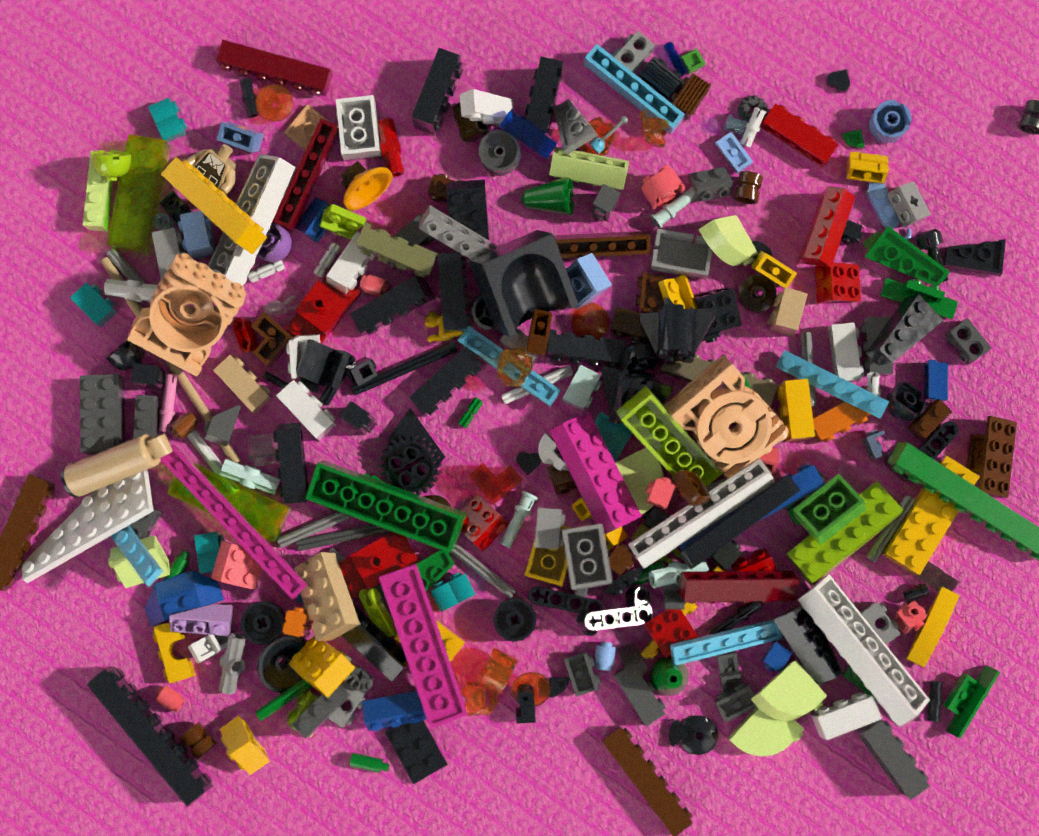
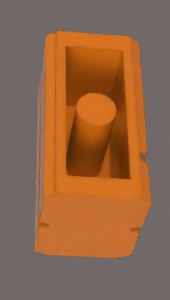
[282,607,313,637]

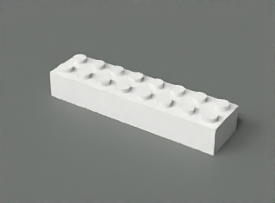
[208,154,296,286]
[798,575,930,727]

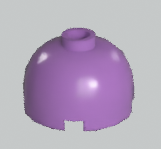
[257,223,292,262]

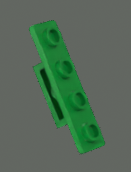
[880,278,958,319]
[943,665,1000,739]

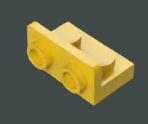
[658,274,698,310]

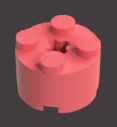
[641,165,686,209]

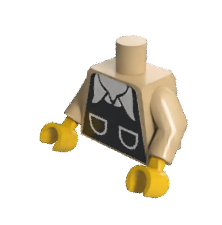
[187,144,236,195]

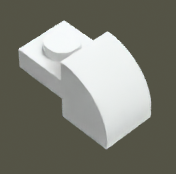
[538,433,569,471]
[188,635,229,664]

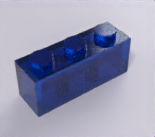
[499,108,558,159]

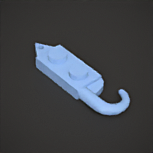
[866,182,912,241]

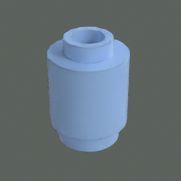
[594,642,616,671]

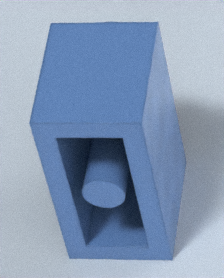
[217,121,264,152]

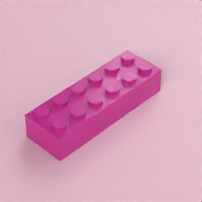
[550,412,642,534]

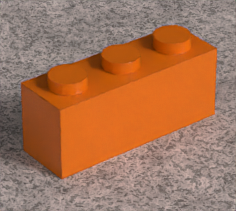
[813,402,870,443]

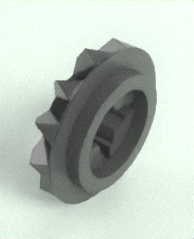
[738,95,768,123]
[345,665,374,691]

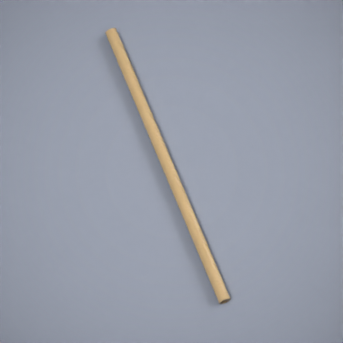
[101,257,241,463]

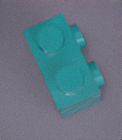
[70,282,117,327]

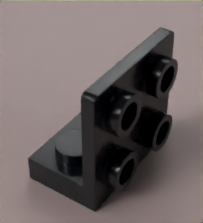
[694,287,742,335]

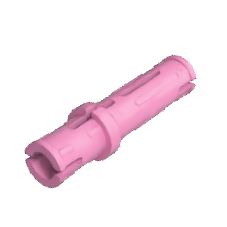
[159,374,178,432]

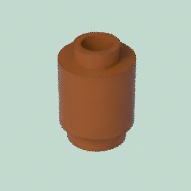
[171,411,200,439]

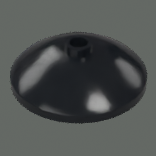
[257,635,306,693]

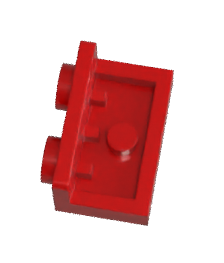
[731,548,776,571]

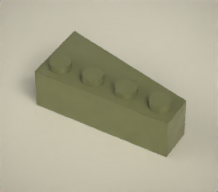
[356,222,437,278]

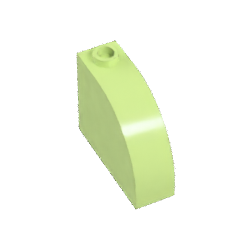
[699,215,758,266]
[616,448,663,515]
[751,660,827,721]
[728,707,804,756]

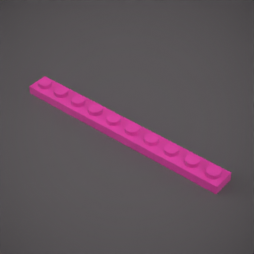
[160,445,308,599]

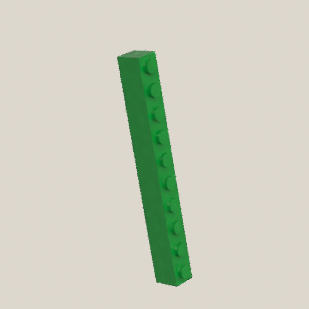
[888,442,1039,561]

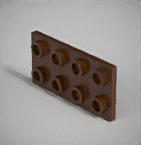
[967,416,1017,498]

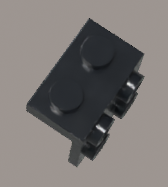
[296,339,350,390]

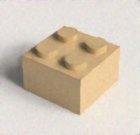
[768,287,808,336]

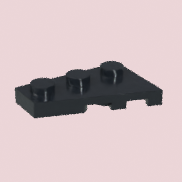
[944,239,1006,276]
[388,408,445,463]

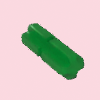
[458,397,483,428]

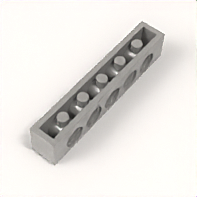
[419,205,499,259]

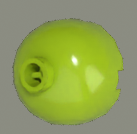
[92,150,131,181]

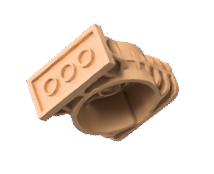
[127,253,246,377]
[664,354,788,479]

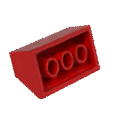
[798,186,855,268]

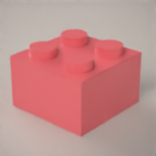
[211,541,262,590]

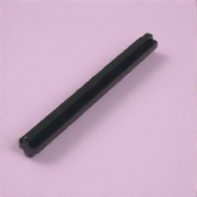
[351,342,458,395]

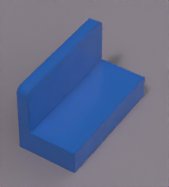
[295,198,330,243]
[924,360,948,401]

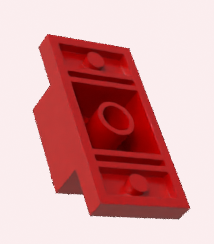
[285,272,362,344]
[339,532,419,600]

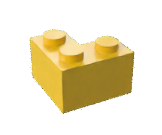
[220,716,270,775]

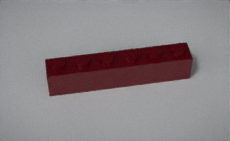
[216,39,333,96]
[273,118,339,233]
[679,571,799,603]

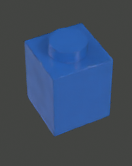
[761,641,793,673]

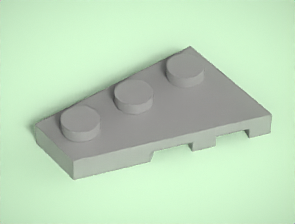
[553,99,598,154]

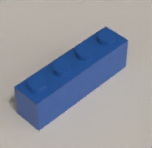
[362,691,427,731]

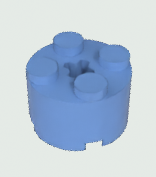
[869,100,911,143]

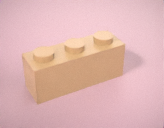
[213,355,272,414]

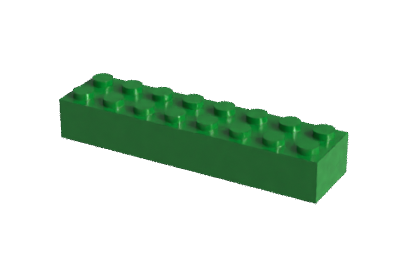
[306,460,467,553]

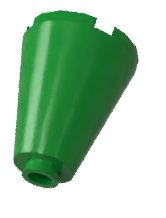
[521,177,574,215]
[650,657,688,696]

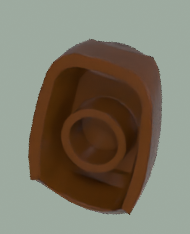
[672,470,711,506]

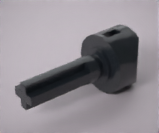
[916,229,949,283]

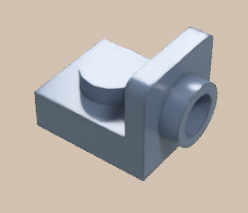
[862,429,885,460]

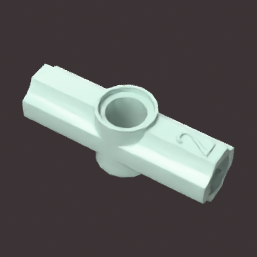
[220,459,280,495]
[649,560,709,588]

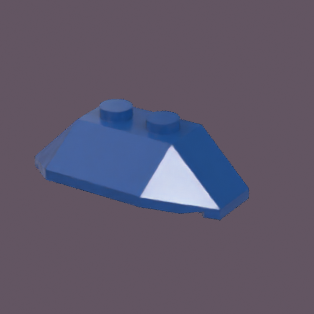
[144,570,224,627]

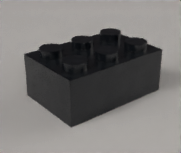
[447,179,489,240]

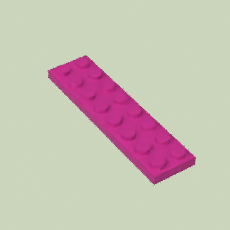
[379,564,468,728]

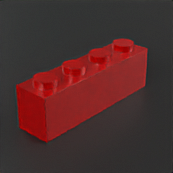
[760,103,839,168]

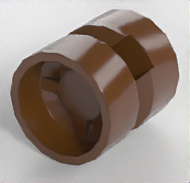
[734,171,764,204]
[179,722,217,760]

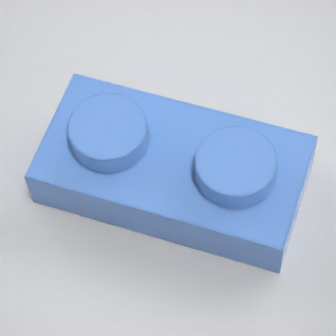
[715,132,753,174]

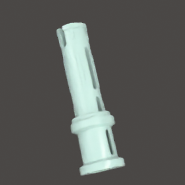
[650,186,695,229]
[500,490,538,549]

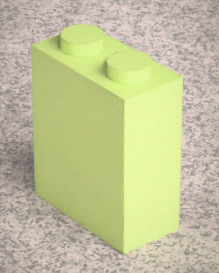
[108,535,170,588]

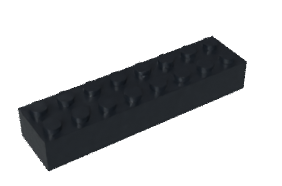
[86,667,213,807]

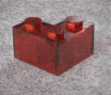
[469,463,523,505]

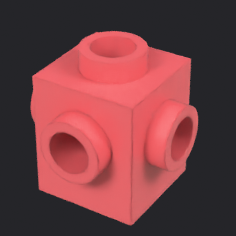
[893,601,927,635]

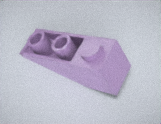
[170,604,233,636]

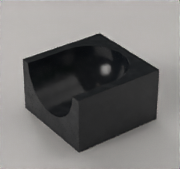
[469,230,579,337]

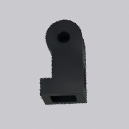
[515,683,536,724]

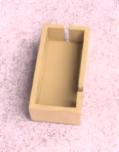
[293,552,360,641]

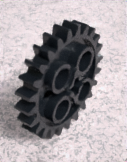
[379,434,442,495]

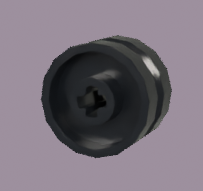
[493,598,536,642]
[241,601,287,645]

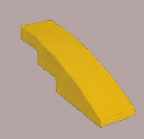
[906,587,960,668]

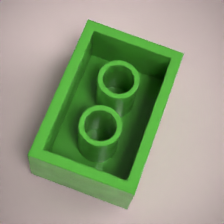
[793,474,866,546]

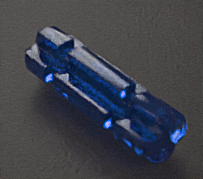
[663,42,688,77]

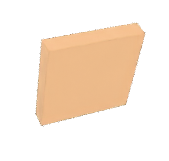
[284,104,330,150]

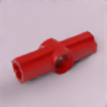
[377,118,404,177]

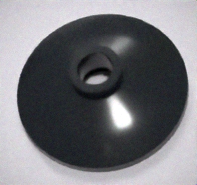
[680,715,718,755]

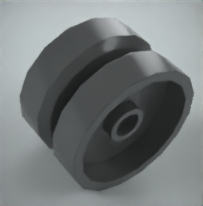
[479,130,521,175]

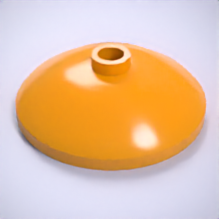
[343,167,393,211]

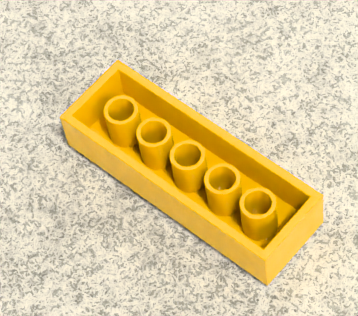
[161,157,267,254]
[881,456,980,575]

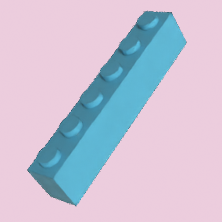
[584,44,685,135]

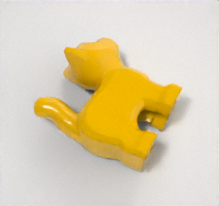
[424,311,462,342]

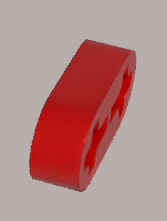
[233,317,258,353]

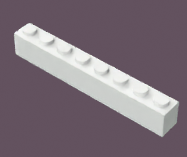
[628,459,775,568]

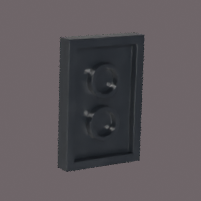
[385,720,448,784]

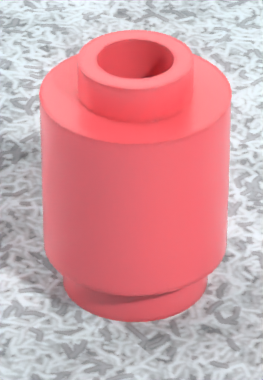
[360,274,390,297]
[154,685,185,713]

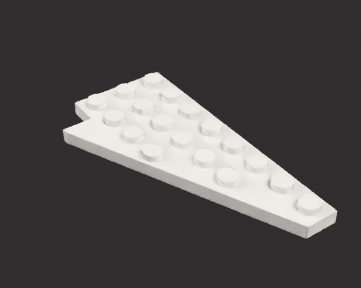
[21,469,153,583]

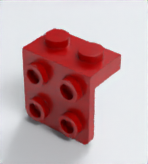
[815,262,861,304]
[460,495,509,552]
[645,609,698,658]

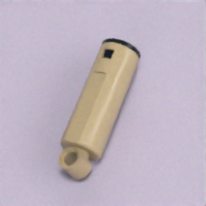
[61,433,173,498]

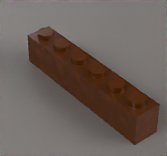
[554,231,651,258]
[0,474,55,591]
[601,726,693,836]

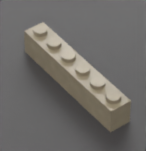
[659,354,778,407]

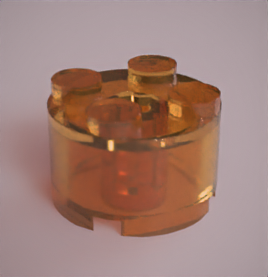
[476,648,518,695]

